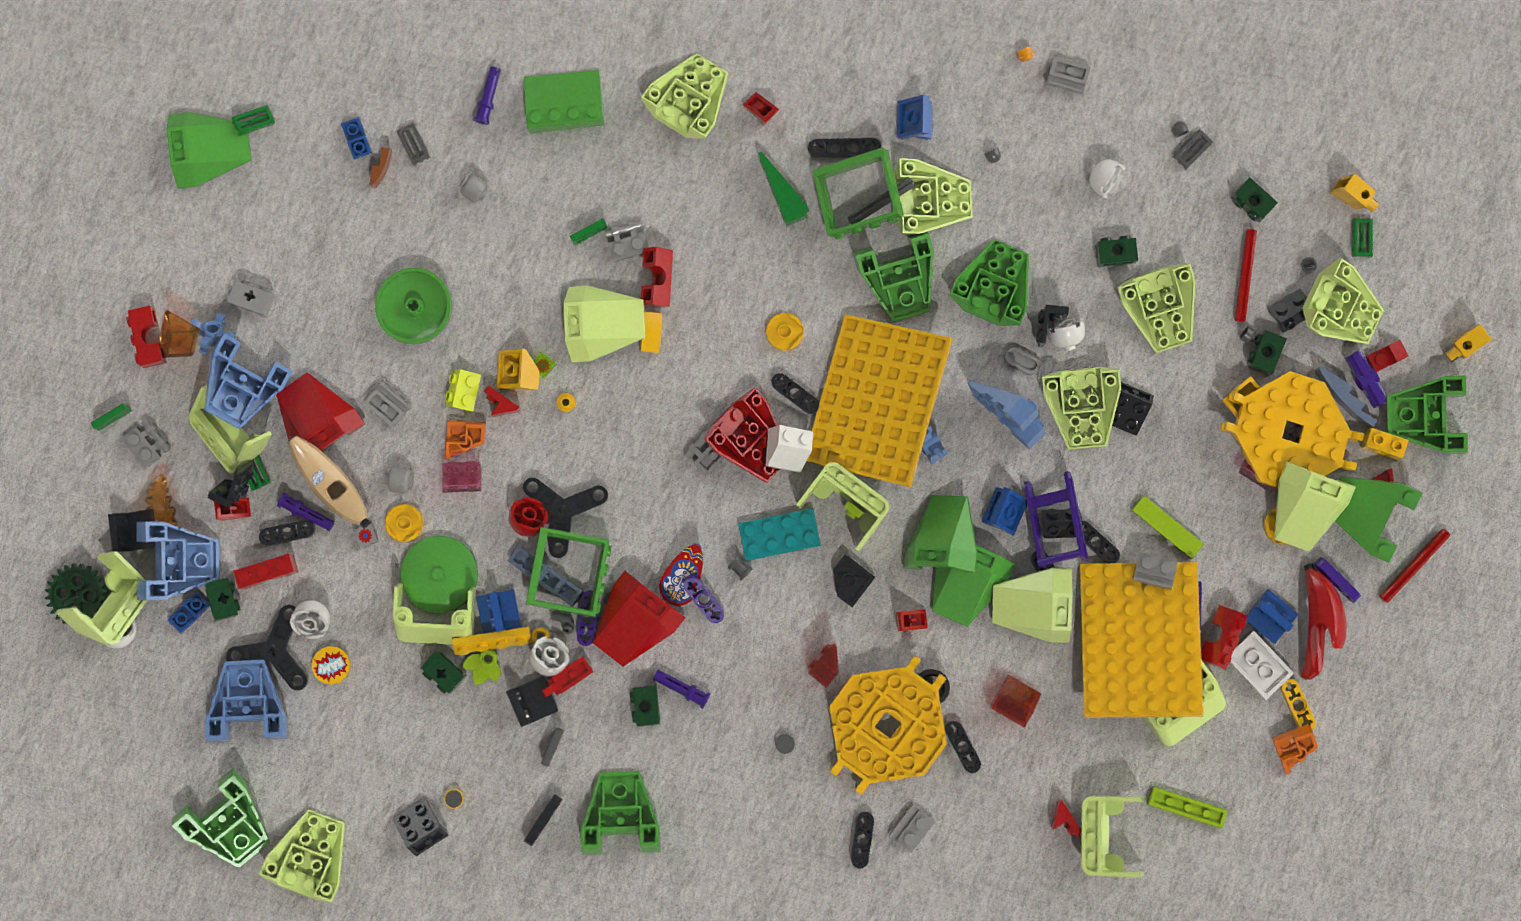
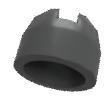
[1172,121,1189,137]
[984,147,1001,163]
[1301,257,1317,273]
[1239,327,1256,343]

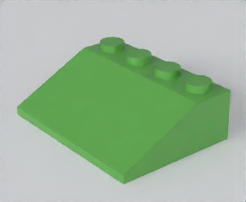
[524,70,605,133]

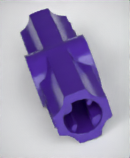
[1345,350,1387,408]

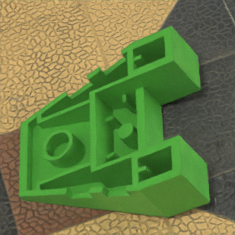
[853,232,934,322]
[1387,375,1468,454]
[1335,476,1423,563]
[172,768,270,867]
[581,771,661,855]

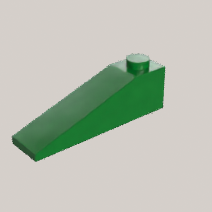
[758,152,810,226]

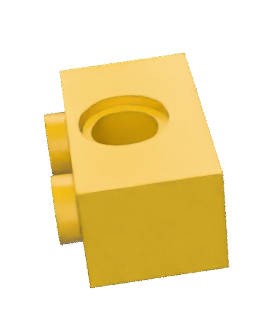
[1361,428,1409,460]

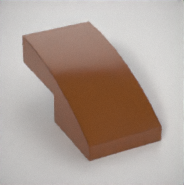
[370,147,392,188]

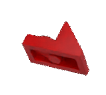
[743,92,779,126]
[1365,340,1409,372]
[484,386,521,417]
[1051,799,1082,838]

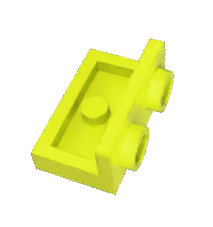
[445,369,481,412]

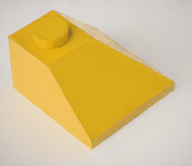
[496,349,539,391]

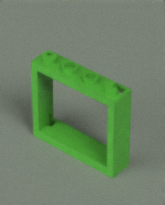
[812,148,904,240]
[525,527,612,618]

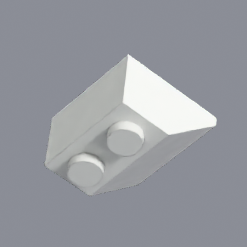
[766,425,813,472]

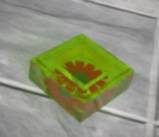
[533,352,556,379]

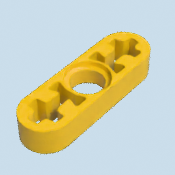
[1280,679,1316,730]

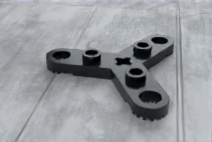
[523,478,608,558]
[226,605,308,691]

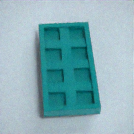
[738,508,821,561]

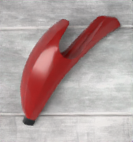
[1301,563,1347,680]

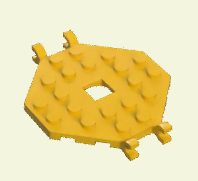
[1220,371,1365,488]
[829,655,947,795]

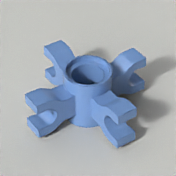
[189,313,236,355]
[921,425,947,464]

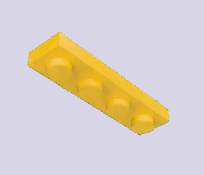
[452,627,532,655]

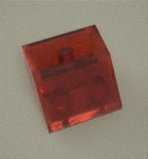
[808,643,839,688]
[989,674,1041,728]

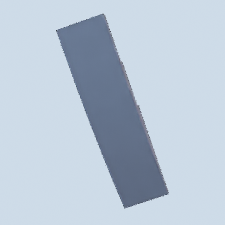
[1315,366,1377,429]
[508,546,584,607]

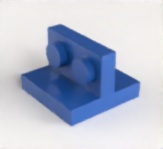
[897,95,932,140]
[982,487,1027,536]
[476,589,522,634]
[1246,590,1299,644]

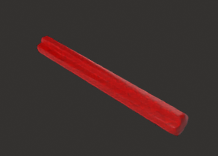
[1235,229,1257,322]
[1379,529,1450,603]

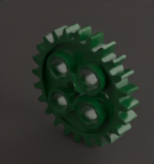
[45,563,109,624]

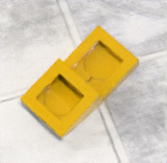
[639,311,662,353]

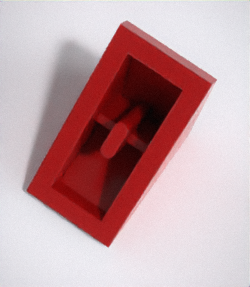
[214,498,251,521]
[896,609,928,631]

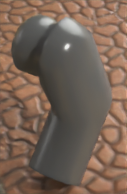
[550,610,575,635]

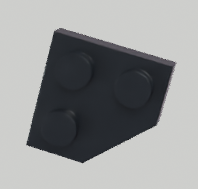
[833,554,875,608]

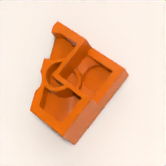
[445,420,486,459]
[1272,724,1318,775]

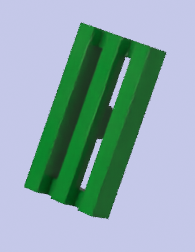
[231,105,275,136]
[570,218,607,245]
[1352,218,1373,257]
[90,403,132,431]
[248,456,271,491]

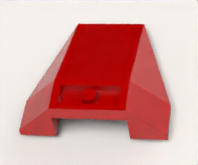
[276,372,365,451]
[704,388,780,483]
[593,571,686,667]

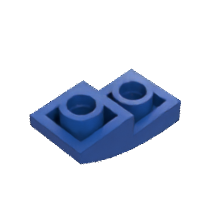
[341,117,372,160]
[167,592,210,634]

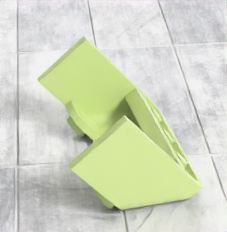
[189,385,272,474]
[796,462,889,552]
[56,551,148,645]
[393,583,476,645]
[1144,660,1226,746]
[1082,795,1144,878]

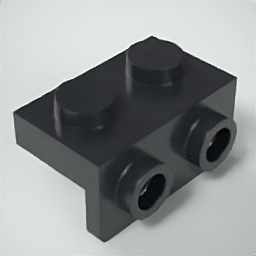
[1268,289,1307,333]
[1041,508,1083,538]

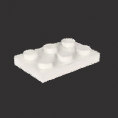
[1230,631,1294,700]

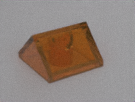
[159,310,200,358]

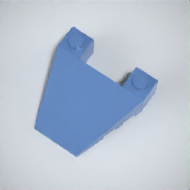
[204,333,293,429]
[968,380,1046,450]
[137,522,220,600]
[205,660,288,743]

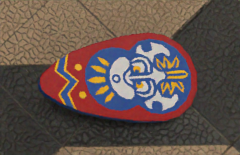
[659,543,703,606]

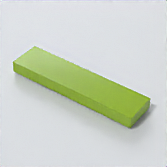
[1131,496,1204,559]
[1147,786,1228,829]

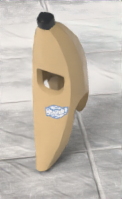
[288,435,371,529]

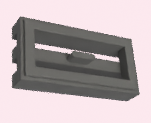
[396,123,430,166]
[1173,129,1213,170]
[541,728,564,767]

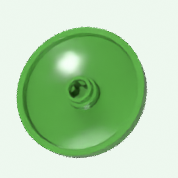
[375,268,452,344]
[401,536,478,613]

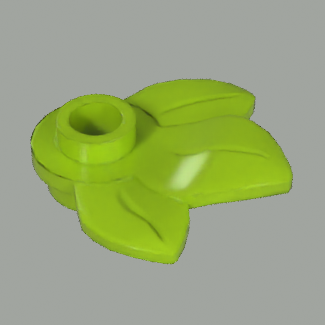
[463,649,501,685]

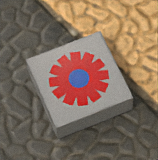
[353,524,378,548]

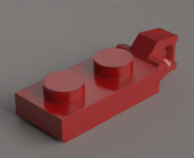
[541,656,594,697]

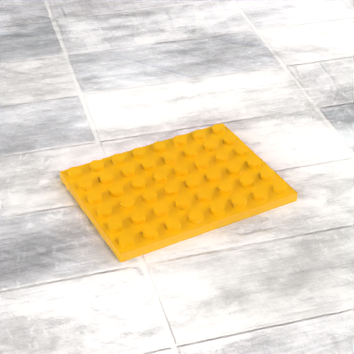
[806,314,953,488]
[1080,562,1203,718]

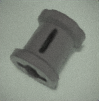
[727,556,753,581]

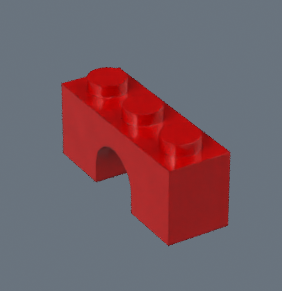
[640,247,673,308]
[126,305,167,368]
[233,553,299,590]
[1201,605,1248,670]

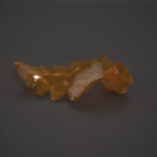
[145,474,177,526]

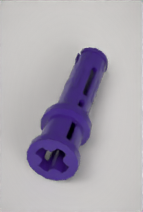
[473,66,501,125]
[277,492,335,532]
[653,669,711,709]

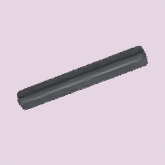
[847,178,915,224]

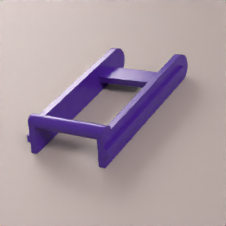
[1024,471,1089,570]

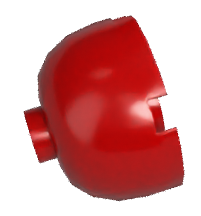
[508,497,548,537]

